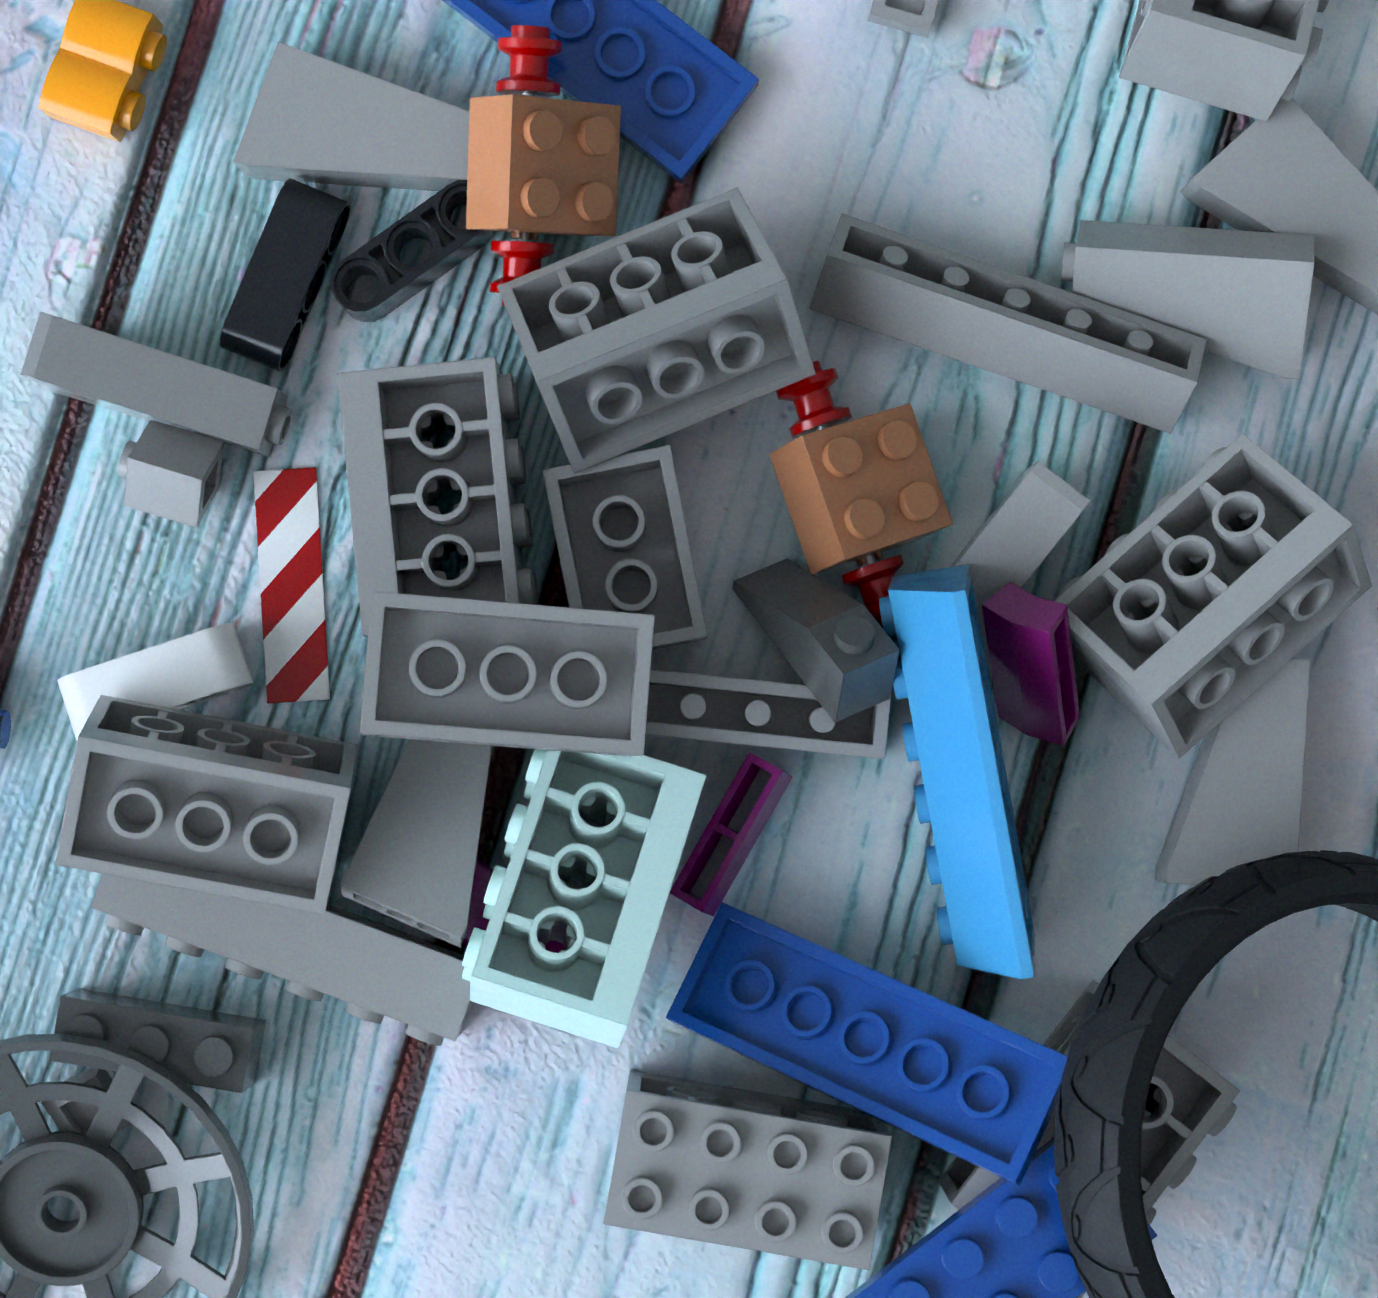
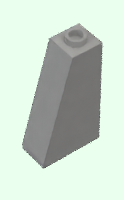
[233,42,470,191]
[1180,98,1378,315]
[1061,220,1314,380]
[21,312,292,457]
[893,461,1090,660]
[1155,658,1311,885]
[340,739,492,948]

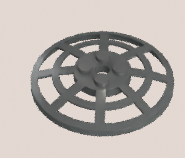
[0,1034,254,1298]

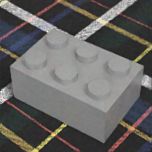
[542,445,708,650]

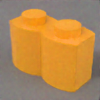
[38,0,167,143]

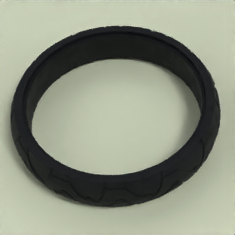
[1054,850,1378,1298]

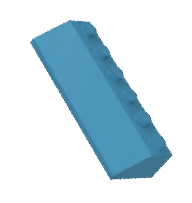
[879,564,1035,979]

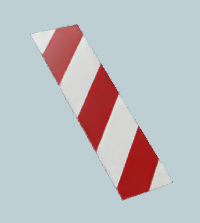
[253,467,330,704]

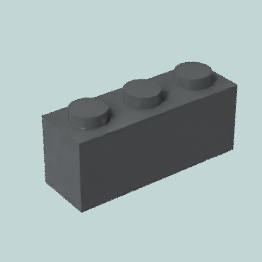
[49,988,266,1093]

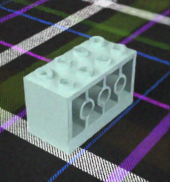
[462,749,706,1049]

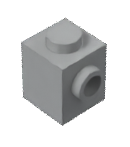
[118,420,224,528]

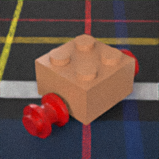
[466,25,621,306]
[769,361,953,628]

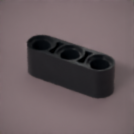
[220,178,351,372]
[331,180,496,322]

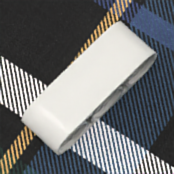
[57,623,253,740]

